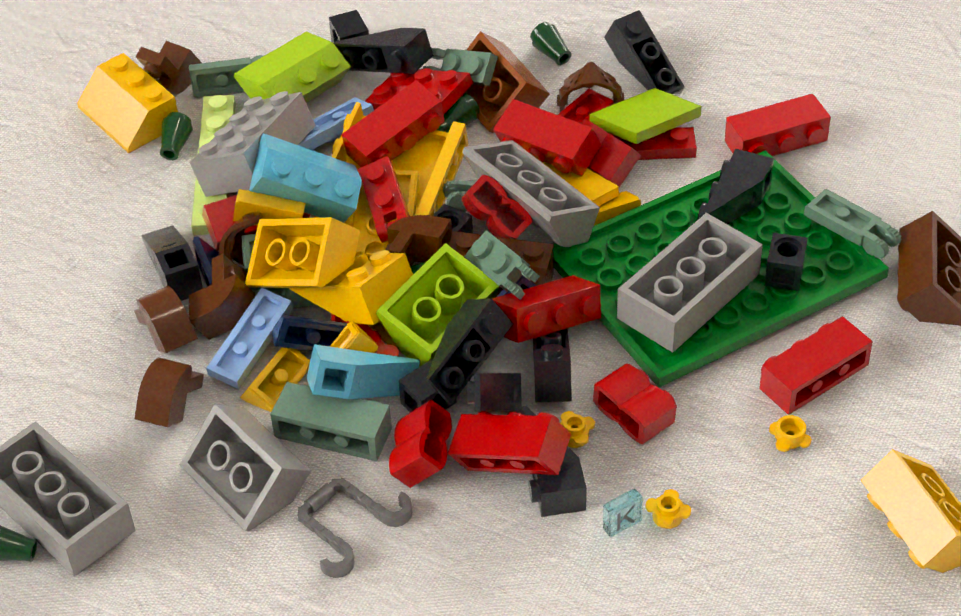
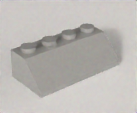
[462,140,600,247]

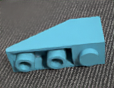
[307,344,420,399]

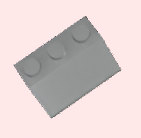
[179,404,311,531]

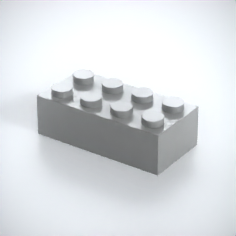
[189,91,316,197]
[617,213,763,353]
[0,421,136,577]

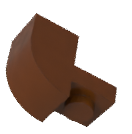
[135,41,202,94]
[386,215,452,268]
[189,254,255,340]
[134,286,198,353]
[134,357,204,428]

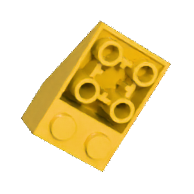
[289,250,413,325]

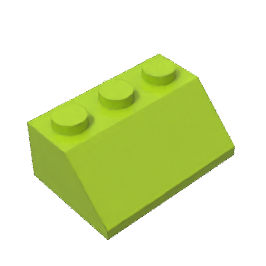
[233,31,351,103]
[376,243,499,367]

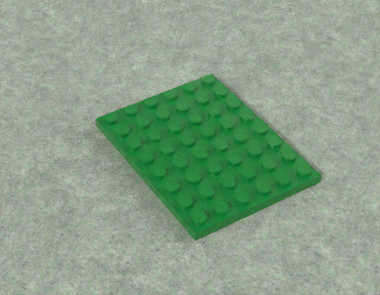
[554,150,889,388]

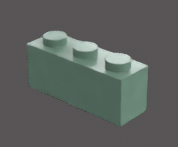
[270,382,392,461]

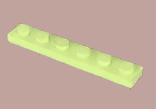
[191,95,236,235]

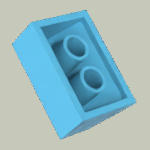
[249,133,362,223]

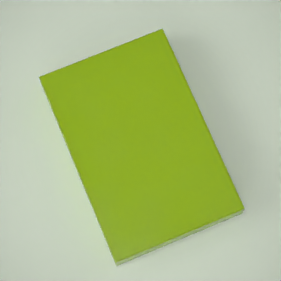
[589,88,702,144]

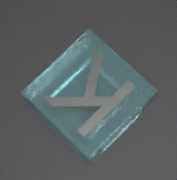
[603,489,643,538]

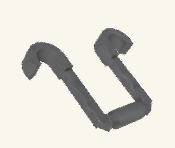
[297,478,413,578]

